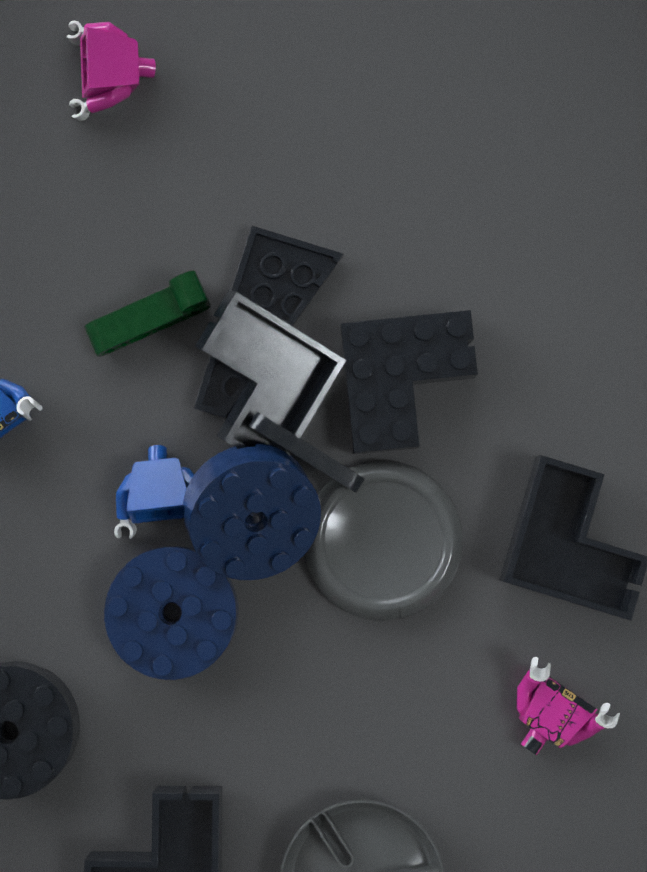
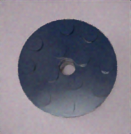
[183,444,321,580]
[104,546,239,680]

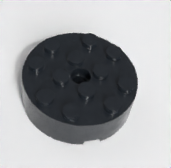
[0,661,80,800]

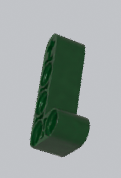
[84,270,211,357]

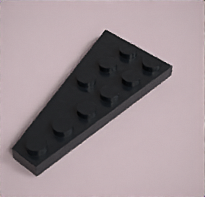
[194,226,344,419]

